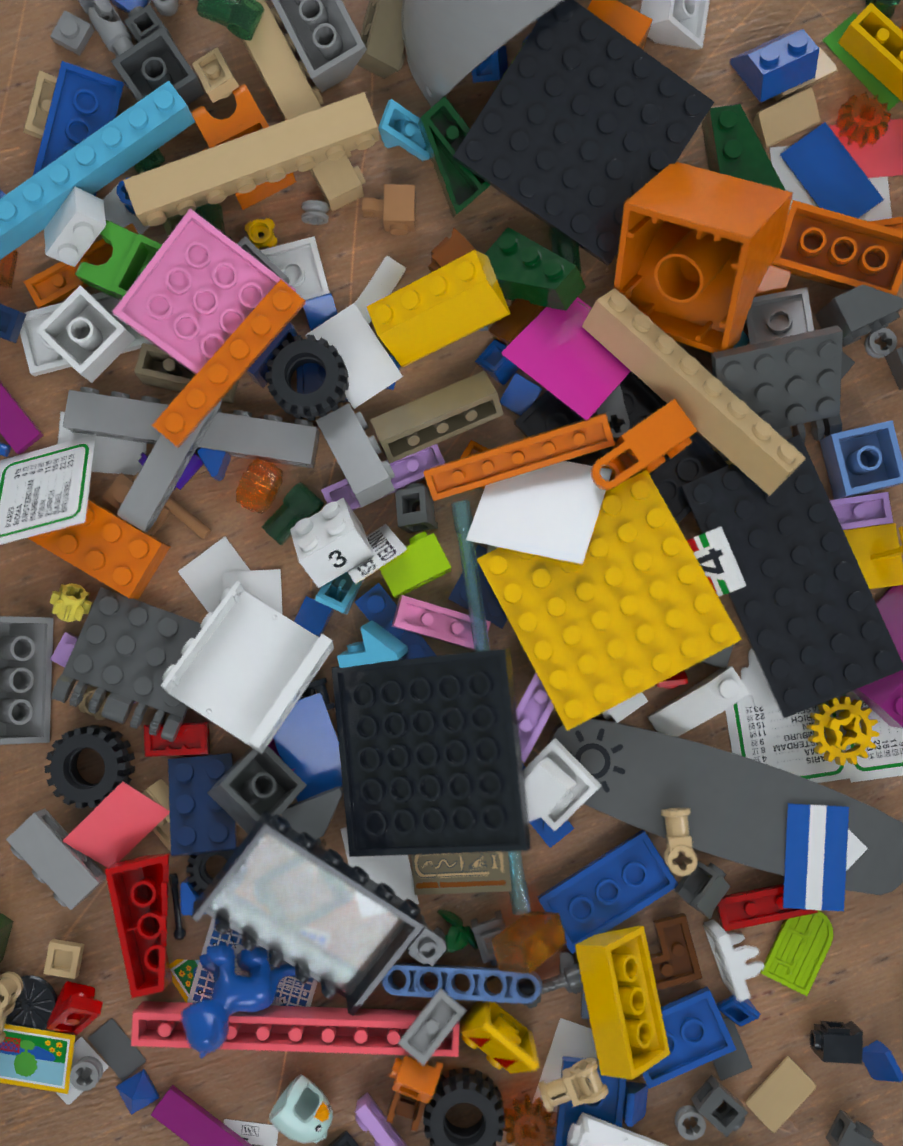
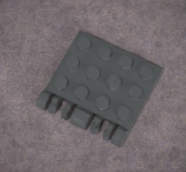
[712,325,843,461]
[51,587,201,742]

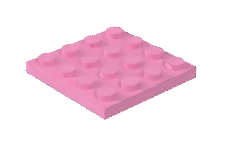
[112,209,296,375]

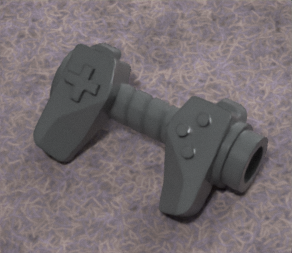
[516,950,583,1008]

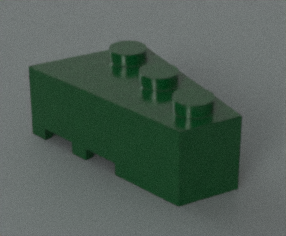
[418,96,491,218]
[702,104,785,190]
[485,227,586,311]

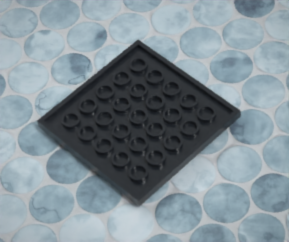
[452,0,714,266]
[331,648,531,857]

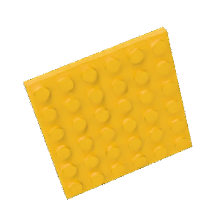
[477,470,742,731]

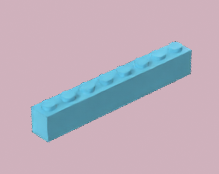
[0,80,195,260]

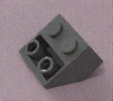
[815,285,903,347]

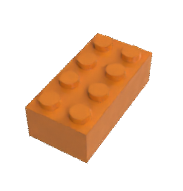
[771,200,903,296]
[28,498,170,600]

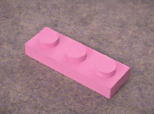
[392,595,491,652]

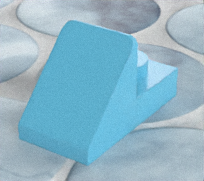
[378,99,430,161]
[337,621,408,668]

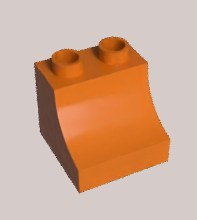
[613,162,793,353]

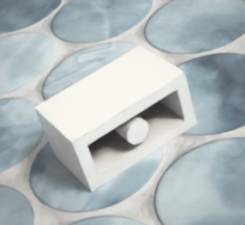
[44,187,106,267]

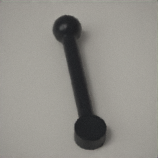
[169,873,186,940]

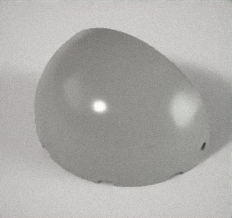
[401,0,563,107]

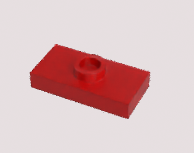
[144,722,210,757]

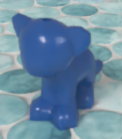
[181,945,296,1058]

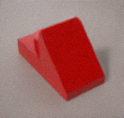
[46,981,103,1036]

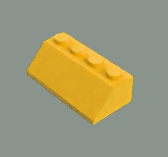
[367,250,511,367]
[575,926,670,1080]

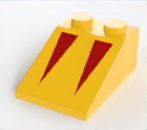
[460,1001,540,1074]

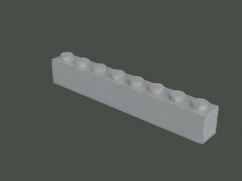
[63,387,320,469]

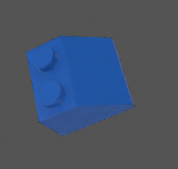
[730,29,820,103]

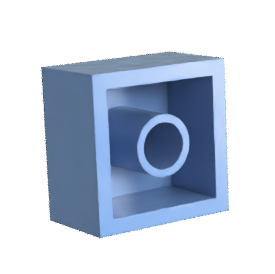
[820,420,903,500]

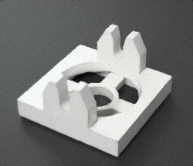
[703,919,764,1001]

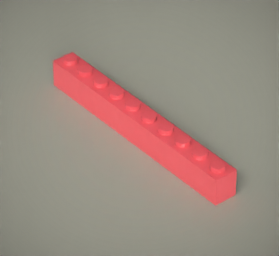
[131,1001,459,1057]

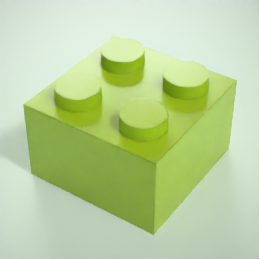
[379,531,451,599]

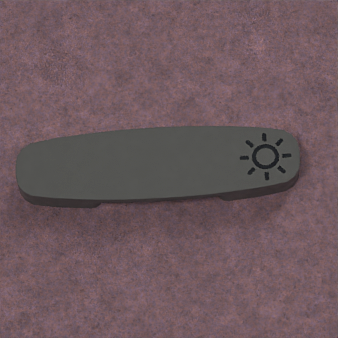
[546,718,903,895]

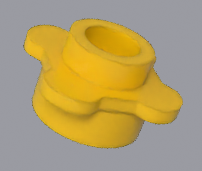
[245,218,278,249]

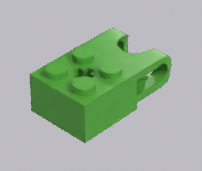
[75,220,162,301]

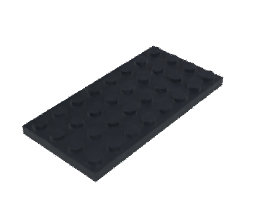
[681,434,903,718]

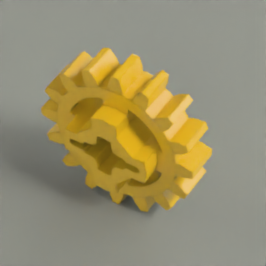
[806,696,879,765]

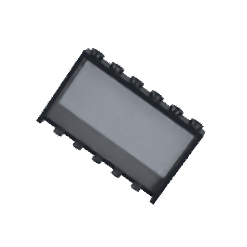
[192,811,424,1016]

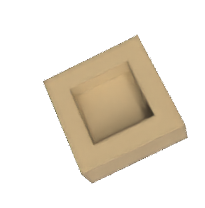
[44,939,84,979]

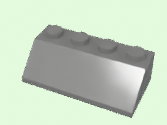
[272,0,367,93]
[0,616,54,745]

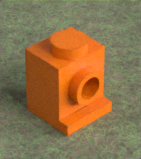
[389,1055,443,1104]

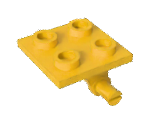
[843,523,903,589]

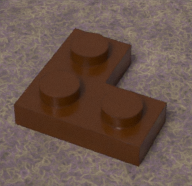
[650,913,702,990]

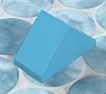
[315,572,364,615]

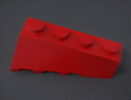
[105,854,173,998]

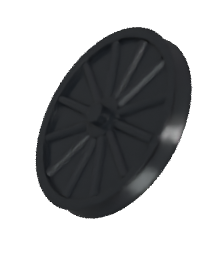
[6,975,57,1030]

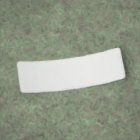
[355,256,406,324]

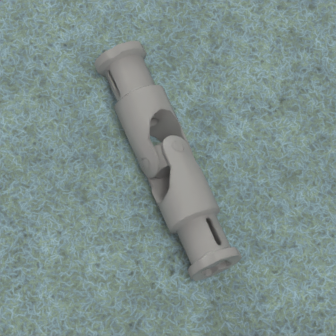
[78,0,134,57]

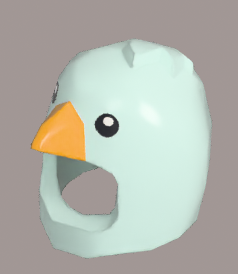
[269,1074,333,1144]

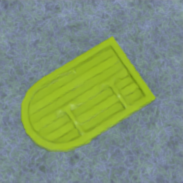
[760,910,834,996]

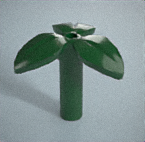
[437,909,478,960]

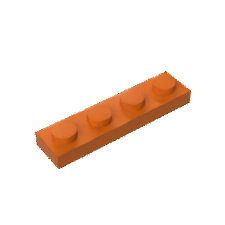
[24,223,138,309]

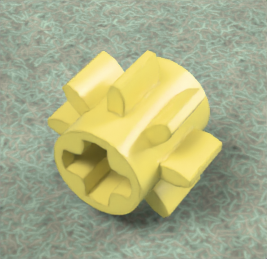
[50,583,92,622]

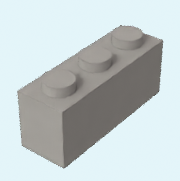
[316,403,395,508]
[6,809,106,910]

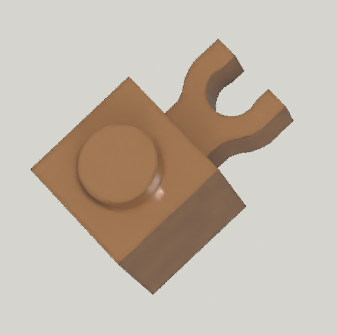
[362,184,416,236]

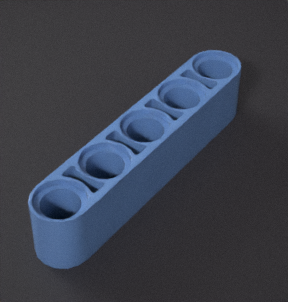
[382,963,543,1004]

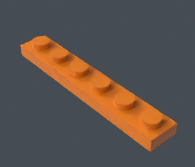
[152,279,306,448]
[423,413,615,501]

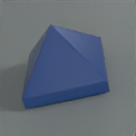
[716,995,760,1027]
[116,1069,160,1115]

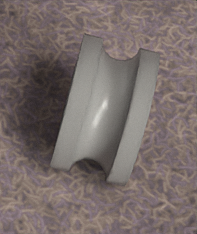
[301,200,329,225]
[864,328,897,358]
[70,1056,103,1091]
[674,1105,706,1140]

